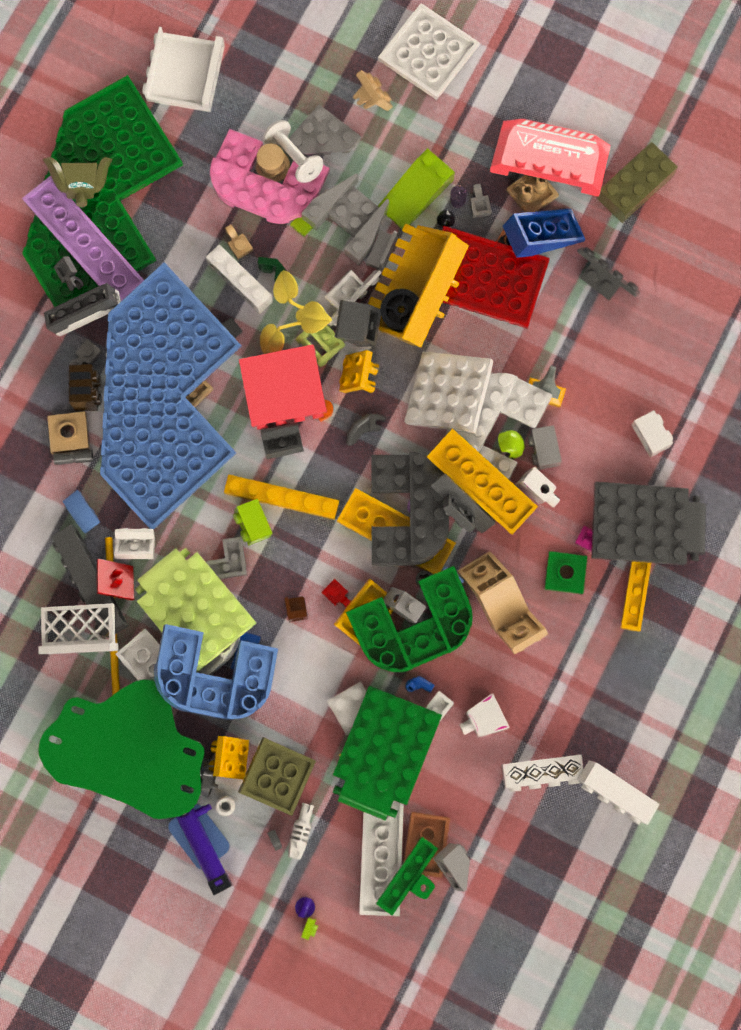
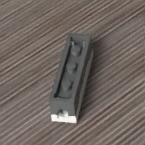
[44,283,121,337]

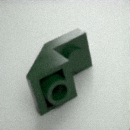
[258,257,287,281]

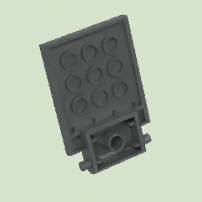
[591,482,706,565]

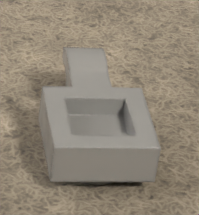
[470,184,492,218]

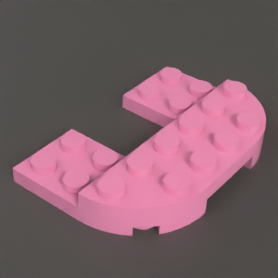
[210,129,330,224]

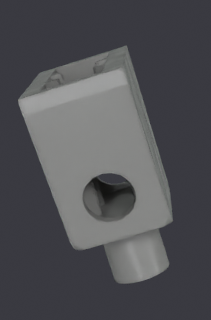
[383,587,426,623]

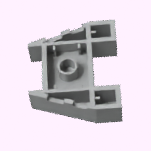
[302,174,389,265]

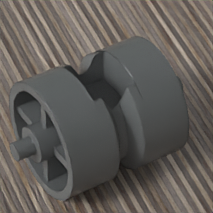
[182,769,219,797]

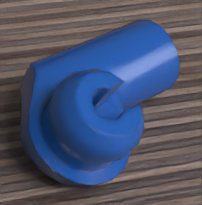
[405,676,435,693]

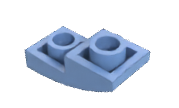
[63,490,100,534]

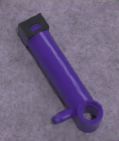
[176,804,233,895]

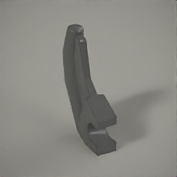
[346,414,386,446]

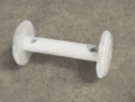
[263,120,323,183]

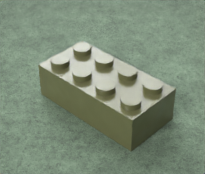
[597,142,678,223]

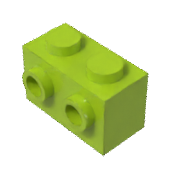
[233,499,273,546]

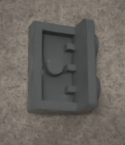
[260,423,304,459]

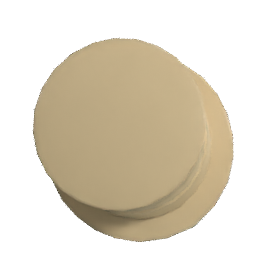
[256,143,290,182]

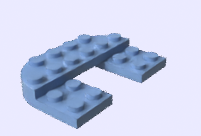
[154,624,278,720]

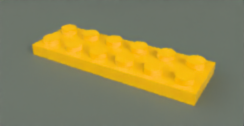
[427,428,538,535]
[337,488,456,574]

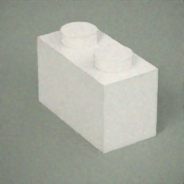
[631,410,673,458]

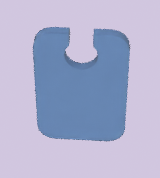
[168,804,230,870]

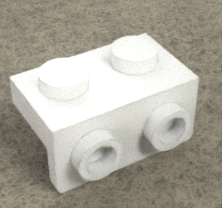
[114,528,155,559]

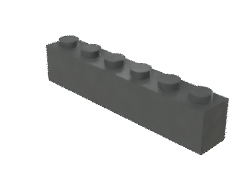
[51,525,129,638]

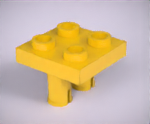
[339,350,379,393]
[209,736,249,780]

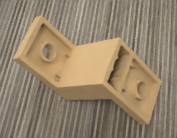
[457,551,548,655]

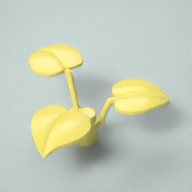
[260,270,332,354]

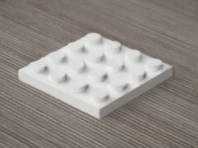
[378,3,479,100]
[404,351,494,433]

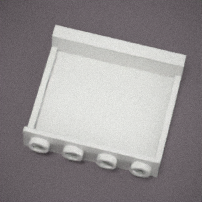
[142,27,225,112]

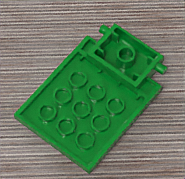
[332,686,442,821]

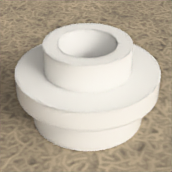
[215,796,235,816]

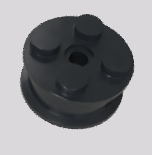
[380,289,419,332]

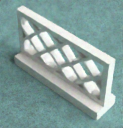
[38,603,119,654]

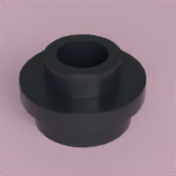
[437,210,455,227]

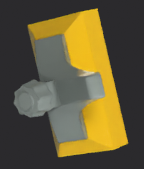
[528,366,566,408]

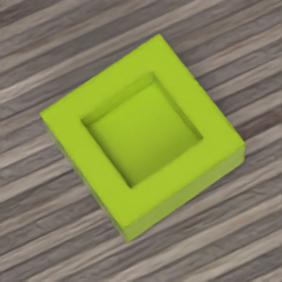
[301,917,318,940]

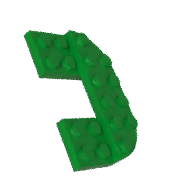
[346,566,473,672]

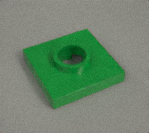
[544,551,588,595]

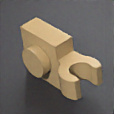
[225,225,253,260]

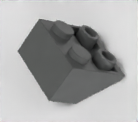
[335,300,381,347]

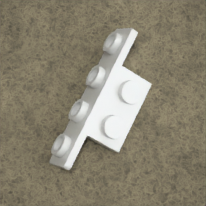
[325,270,382,326]

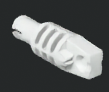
[288,803,314,860]

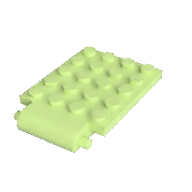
[135,548,256,672]

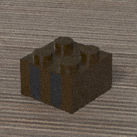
[69,364,101,412]

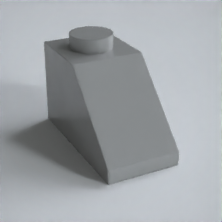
[433,843,470,892]

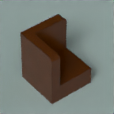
[284,596,308,623]

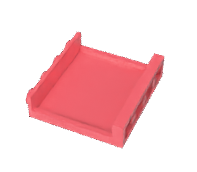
[239,344,327,430]

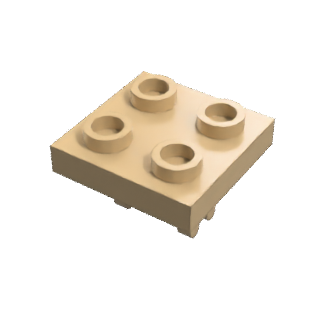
[353,70,393,111]

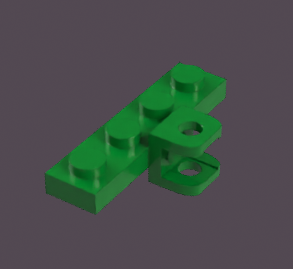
[375,837,438,916]

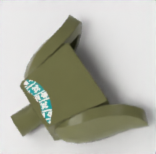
[43,157,113,207]

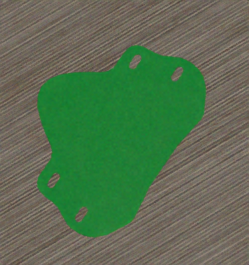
[38,679,204,819]

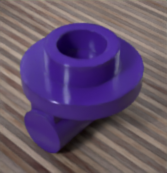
[295,897,315,919]

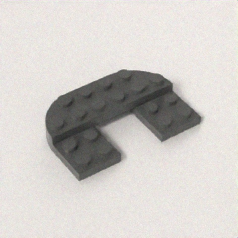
[371,452,449,566]

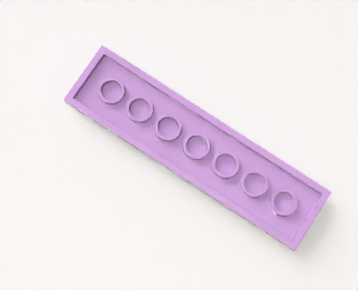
[22,176,144,301]

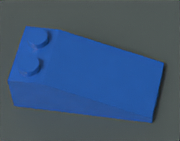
[503,209,586,258]

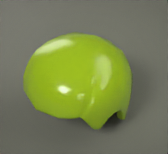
[498,430,525,458]

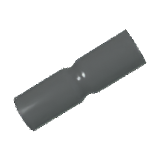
[53,450,93,465]

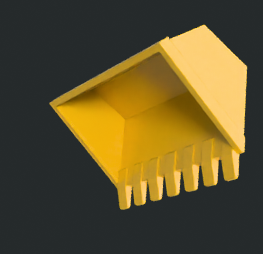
[368,224,469,348]

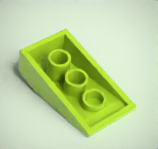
[378,148,455,229]

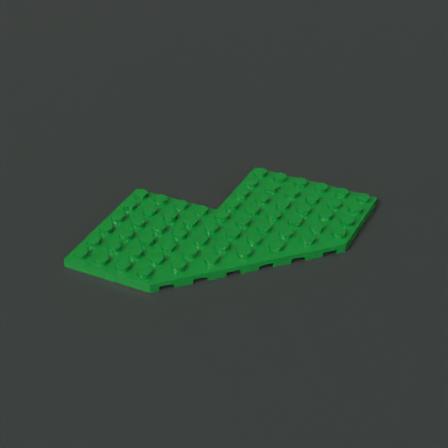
[22,75,183,307]

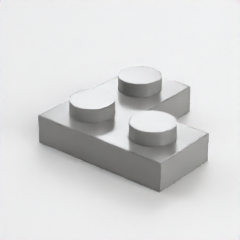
[206,537,247,579]

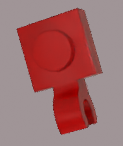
[321,578,351,608]

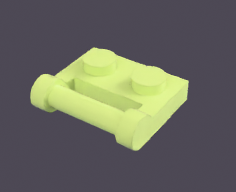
[296,325,345,367]

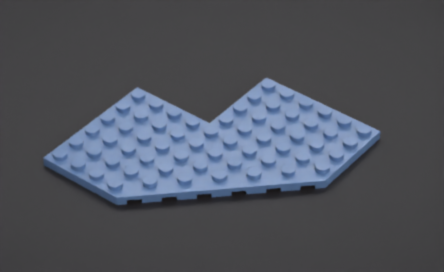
[100,262,242,530]

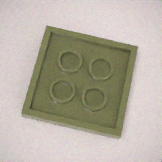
[238,737,316,816]

